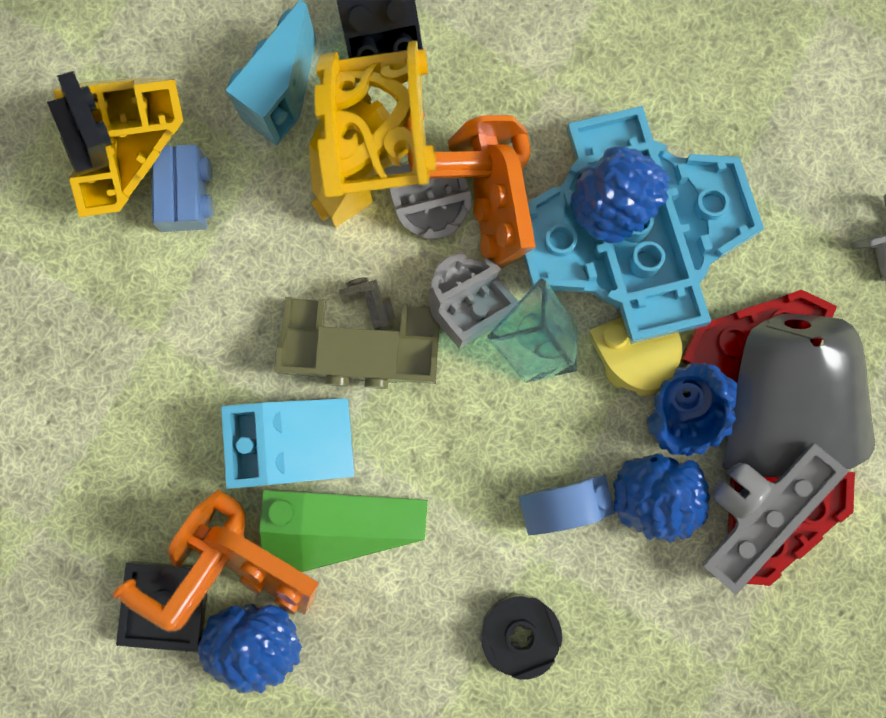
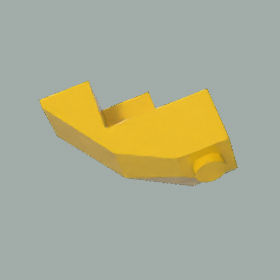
[53,78,183,218]
[309,88,408,228]

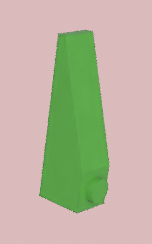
[260,489,428,572]

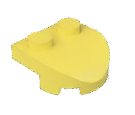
[589,317,682,396]

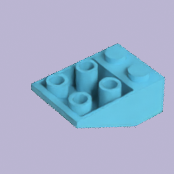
[225,0,316,146]
[221,398,355,489]

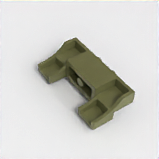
[274,297,440,389]

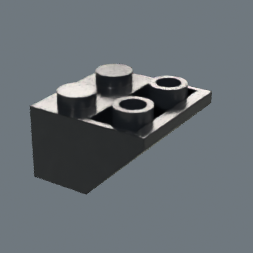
[336,0,423,58]

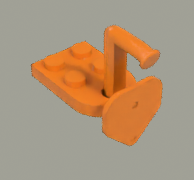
[403,112,536,269]
[112,489,319,631]

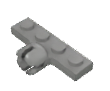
[702,443,849,595]

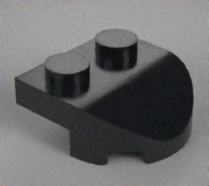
[47,71,112,177]

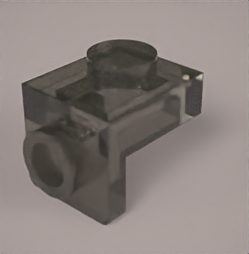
[339,277,395,331]

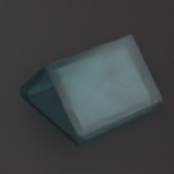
[487,278,577,383]

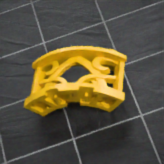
[315,41,436,198]

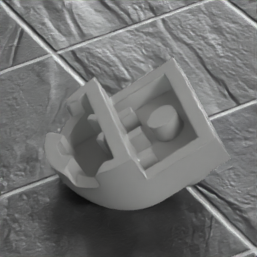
[384,150,471,239]
[428,253,522,349]

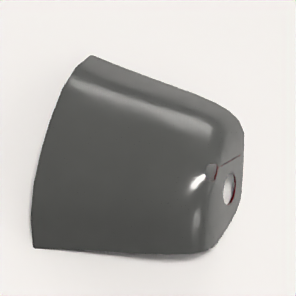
[722,314,875,478]

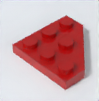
[681,290,837,383]
[727,472,855,586]

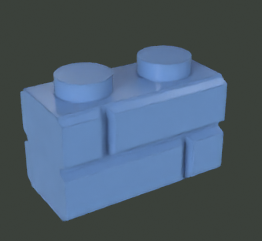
[151,145,213,232]

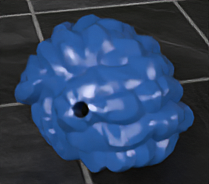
[570,147,670,244]
[646,363,737,456]
[613,454,710,542]
[197,603,302,693]

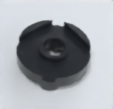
[481,594,563,680]

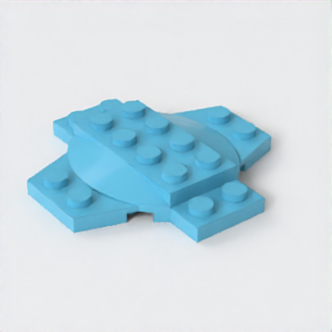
[523,106,764,344]

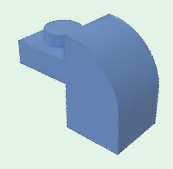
[519,475,615,536]

